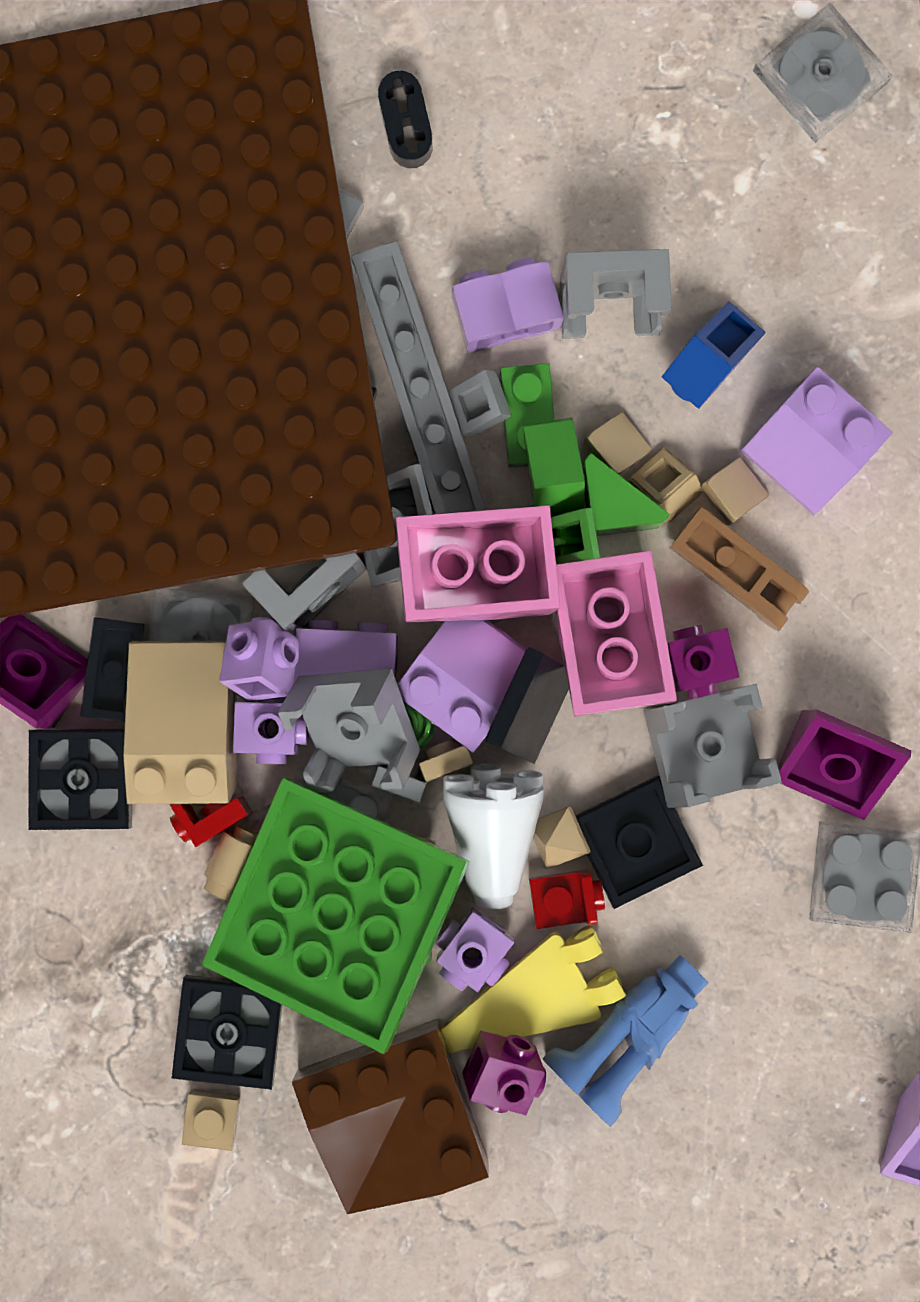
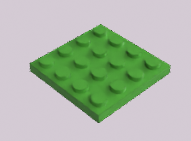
[202,778,470,1054]

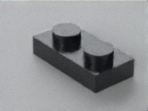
[80,617,145,722]

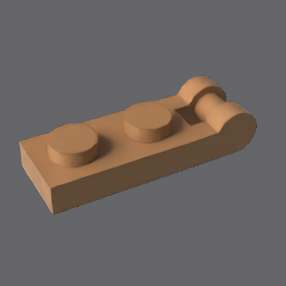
[669,507,809,631]

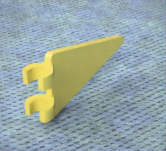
[441,925,626,1053]

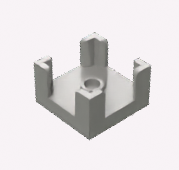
[560,249,672,339]
[242,553,367,636]
[278,668,420,793]
[644,684,782,808]

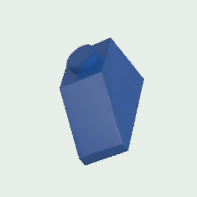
[661,301,766,409]

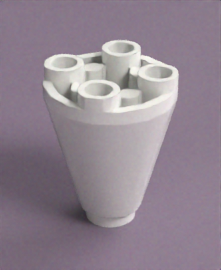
[443,763,544,909]

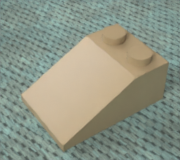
[124,640,238,804]

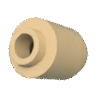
[204,825,259,901]

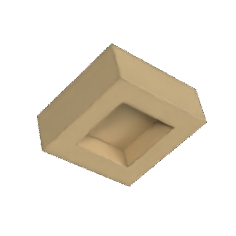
[419,739,473,782]
[181,1090,240,1151]

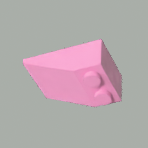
[395,506,561,622]
[555,551,677,717]

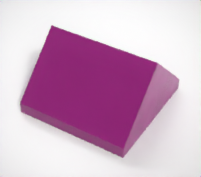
[0,614,88,728]
[778,709,912,820]

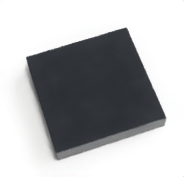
[486,647,569,764]
[575,775,703,909]

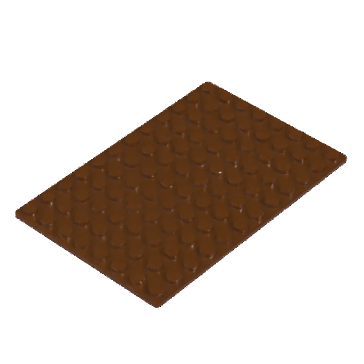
[0,0,396,618]

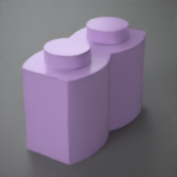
[452,258,564,352]

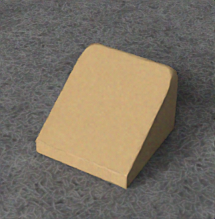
[583,412,652,475]
[628,447,703,523]
[701,457,770,525]

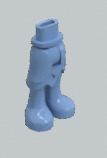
[542,955,709,1127]

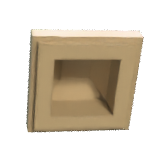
[533,806,591,869]

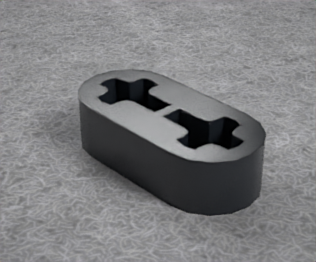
[378,71,433,168]

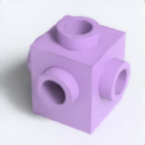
[219,617,300,701]
[233,696,309,764]
[435,907,514,992]

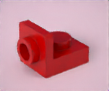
[170,796,254,847]
[529,869,605,929]

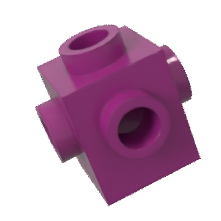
[667,625,740,700]
[462,1030,546,1115]

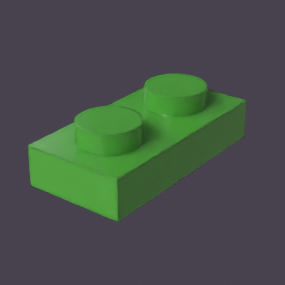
[500,363,554,468]

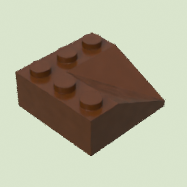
[292,1019,489,1214]

